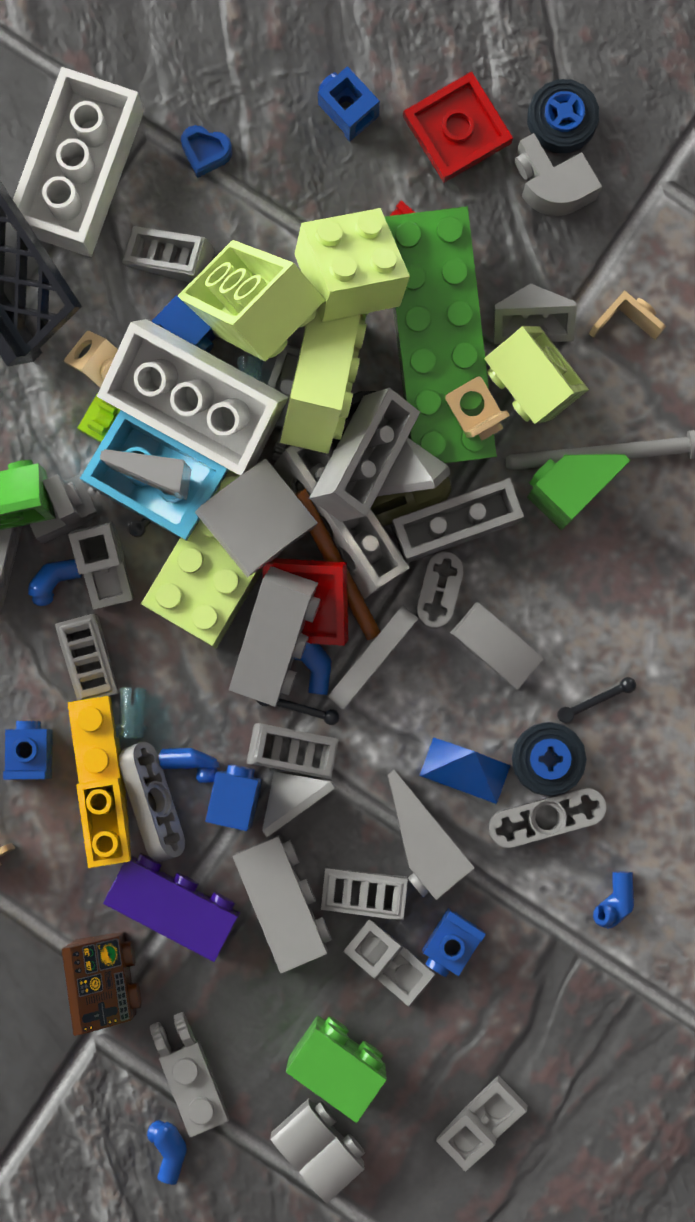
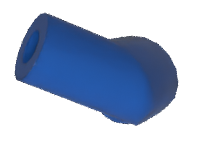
[28,559,82,606]
[294,643,332,695]
[159,748,220,783]
[593,871,634,929]
[147,1120,187,1185]

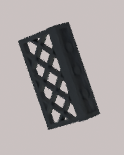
[0,181,82,367]

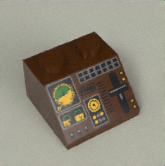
[62,932,141,1036]

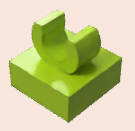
[77,394,120,443]

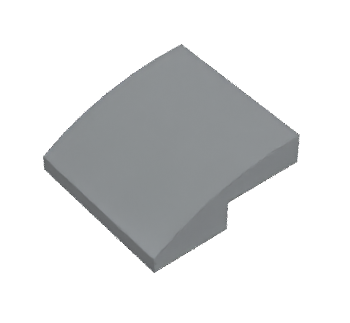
[195,459,318,578]

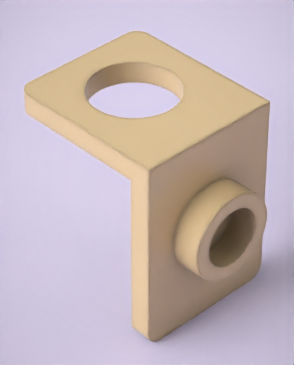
[589,290,666,340]
[64,331,118,388]
[445,376,510,441]

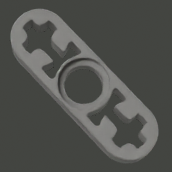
[328,606,419,710]
[119,742,185,862]
[488,788,606,848]

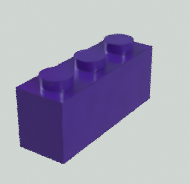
[103,853,240,962]

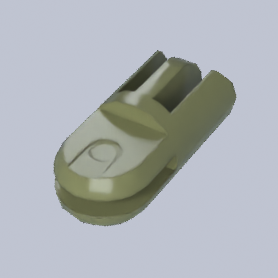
[370,477,451,527]

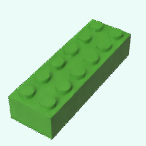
[385,206,497,463]

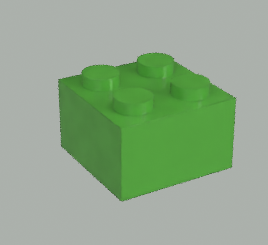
[286,1015,387,1123]

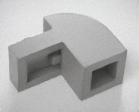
[515,133,602,216]
[30,474,97,544]
[68,522,134,610]

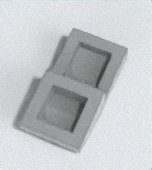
[450,602,543,690]
[343,919,437,1007]
[436,1075,528,1172]

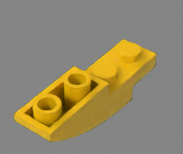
[67,696,131,868]

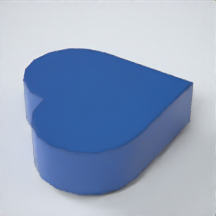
[181,125,233,178]

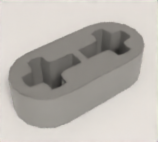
[416,552,463,629]

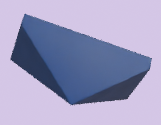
[419,737,511,804]

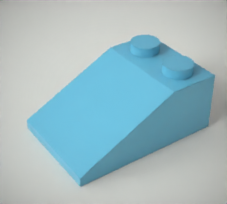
[80,410,229,541]

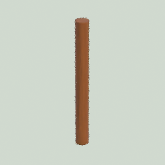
[295,489,381,640]

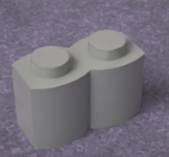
[270,1098,365,1204]

